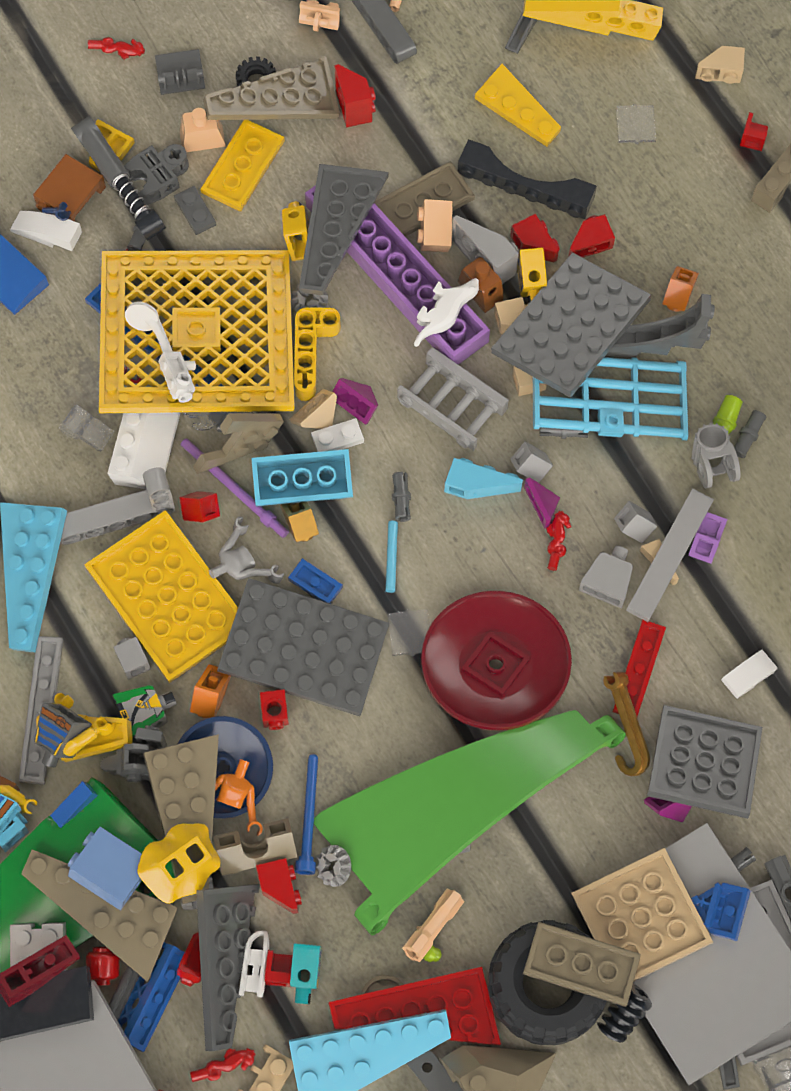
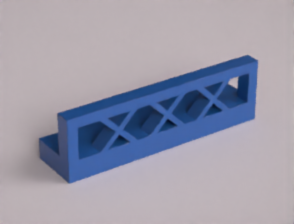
[118,942,185,1052]

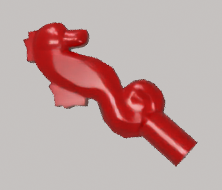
[88,37,145,60]
[546,511,571,571]
[190,1048,256,1082]

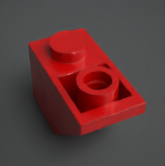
[510,214,560,263]
[256,858,302,914]

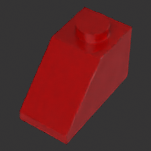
[569,214,615,258]

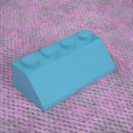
[252,449,353,506]

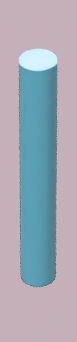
[386,521,398,593]

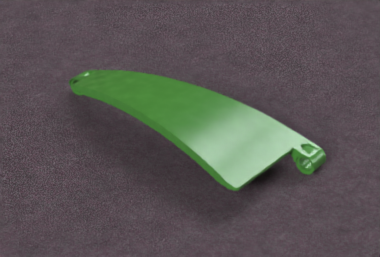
[314,710,626,935]

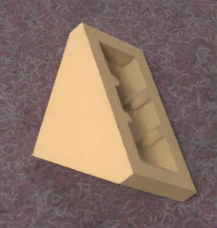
[289,389,337,429]

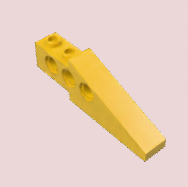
[522,0,663,41]

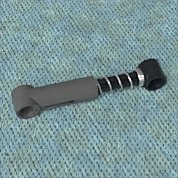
[71,115,166,241]

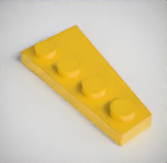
[475,64,561,147]

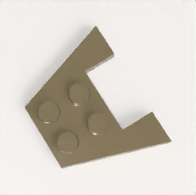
[193,413,284,474]

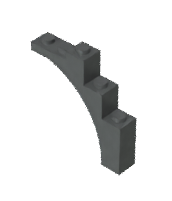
[605,294,715,359]

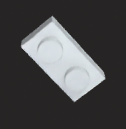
[311,418,364,452]

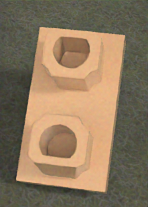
[299,0,340,32]

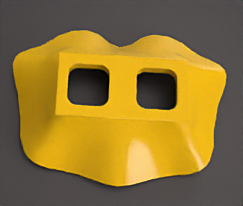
[137,823,221,903]

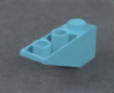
[444,458,523,499]

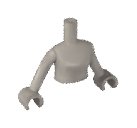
[209,517,284,584]

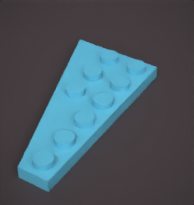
[0,502,67,653]
[289,1009,451,1091]

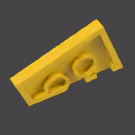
[61,714,133,762]

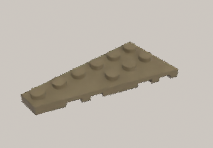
[203,56,340,120]
[143,734,219,905]
[21,850,178,982]

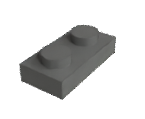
[174,186,216,235]
[135,726,167,749]

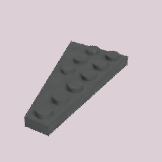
[299,164,389,295]
[196,884,260,1051]

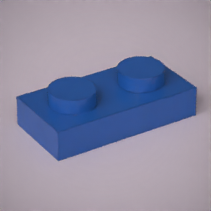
[288,558,343,604]

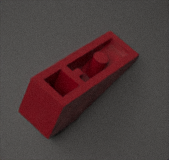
[0,935,80,1007]

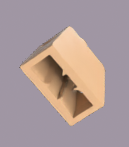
[180,108,226,152]

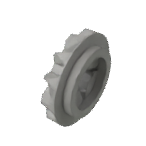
[291,284,328,312]
[316,845,351,887]

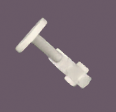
[125,302,196,403]

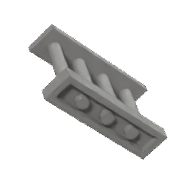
[398,347,509,451]

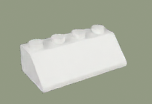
[108,412,181,489]

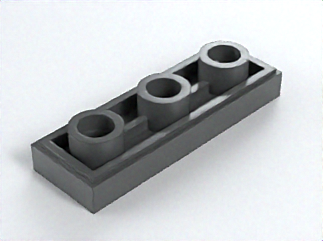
[406,1050,463,1091]

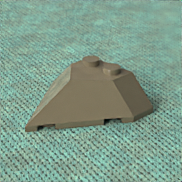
[440,1045,556,1091]

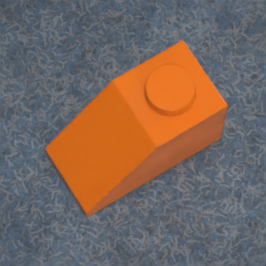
[662,266,699,312]
[190,664,231,718]

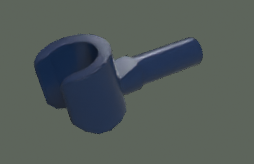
[42,202,71,221]

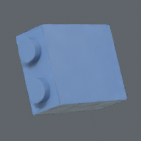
[68,827,142,911]

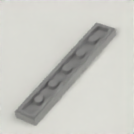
[626,488,714,622]
[19,636,63,785]

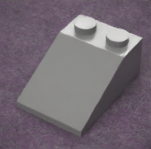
[452,215,519,284]

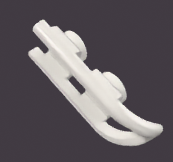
[239,931,270,997]

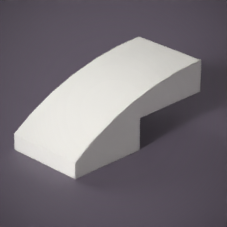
[721,650,778,699]

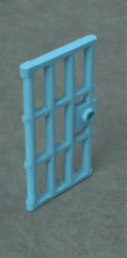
[533,357,688,441]

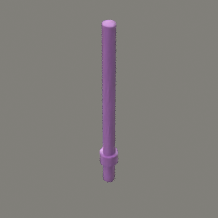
[181,438,289,538]

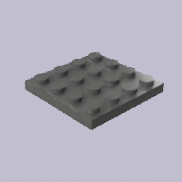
[647,705,763,819]

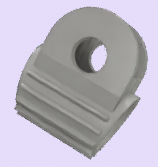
[691,423,740,489]

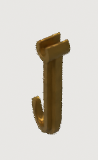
[603,672,650,777]

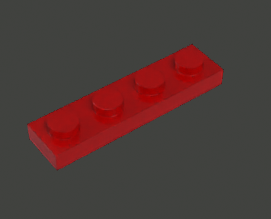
[612,620,666,717]

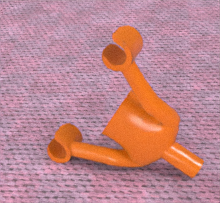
[215,759,263,836]

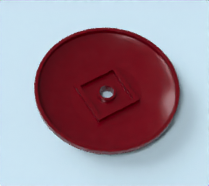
[421,591,572,730]

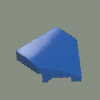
[691,882,751,941]

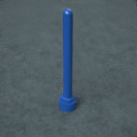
[295,754,318,875]

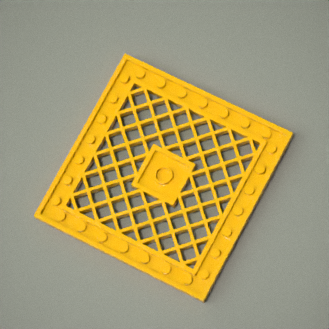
[99,250,294,413]

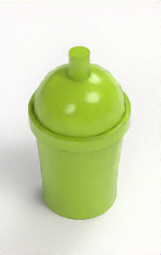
[713,395,743,434]

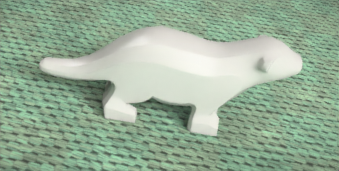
[414,278,479,347]

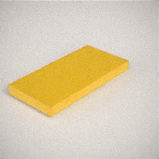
[200,120,285,212]

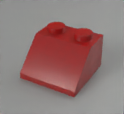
[334,64,376,128]

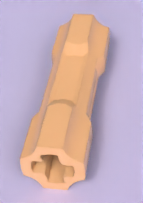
[402,888,464,962]

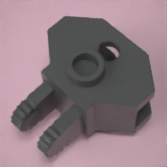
[100,743,157,782]

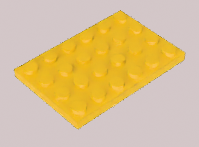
[84,510,238,683]

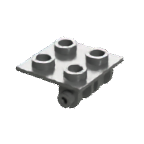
[155,49,205,95]

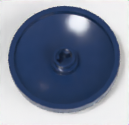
[176,716,273,819]

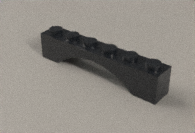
[457,139,597,219]

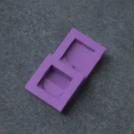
[688,512,727,564]

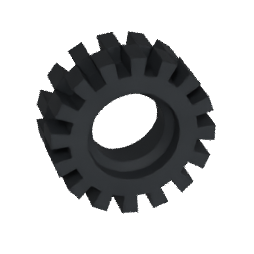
[236,56,276,87]

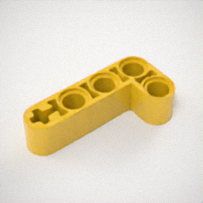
[294,308,341,401]

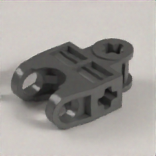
[124,144,189,205]

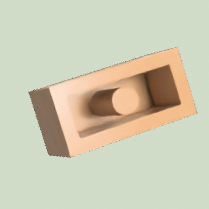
[417,199,452,252]

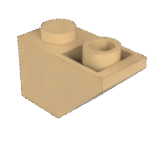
[695,46,745,84]

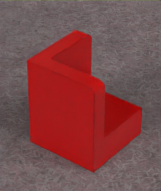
[740,112,768,151]
[179,491,220,523]
[265,950,293,987]

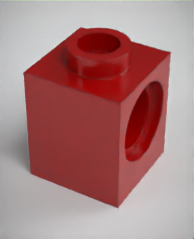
[260,689,289,730]

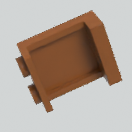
[33,154,106,222]

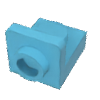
[0,812,29,852]

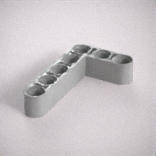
[60,467,175,545]

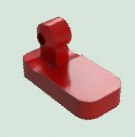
[177,932,201,987]

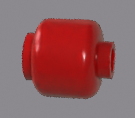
[86,946,120,985]

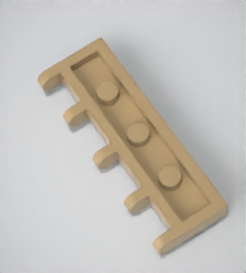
[237,1044,294,1091]

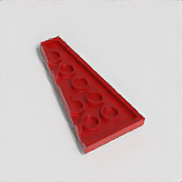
[328,966,501,1046]

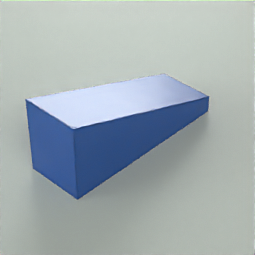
[50,781,98,828]

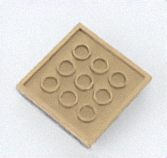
[572,848,713,981]

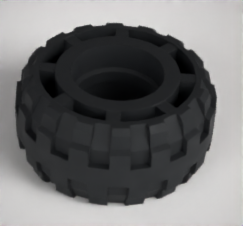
[488,920,607,1046]

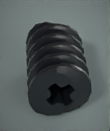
[597,983,652,1043]

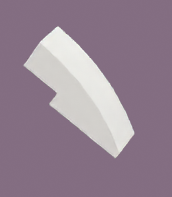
[10,211,82,251]

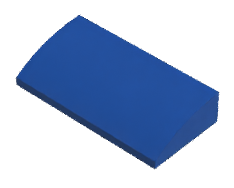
[0,234,49,315]

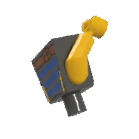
[34,693,113,768]

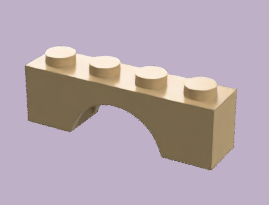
[494,297,547,396]

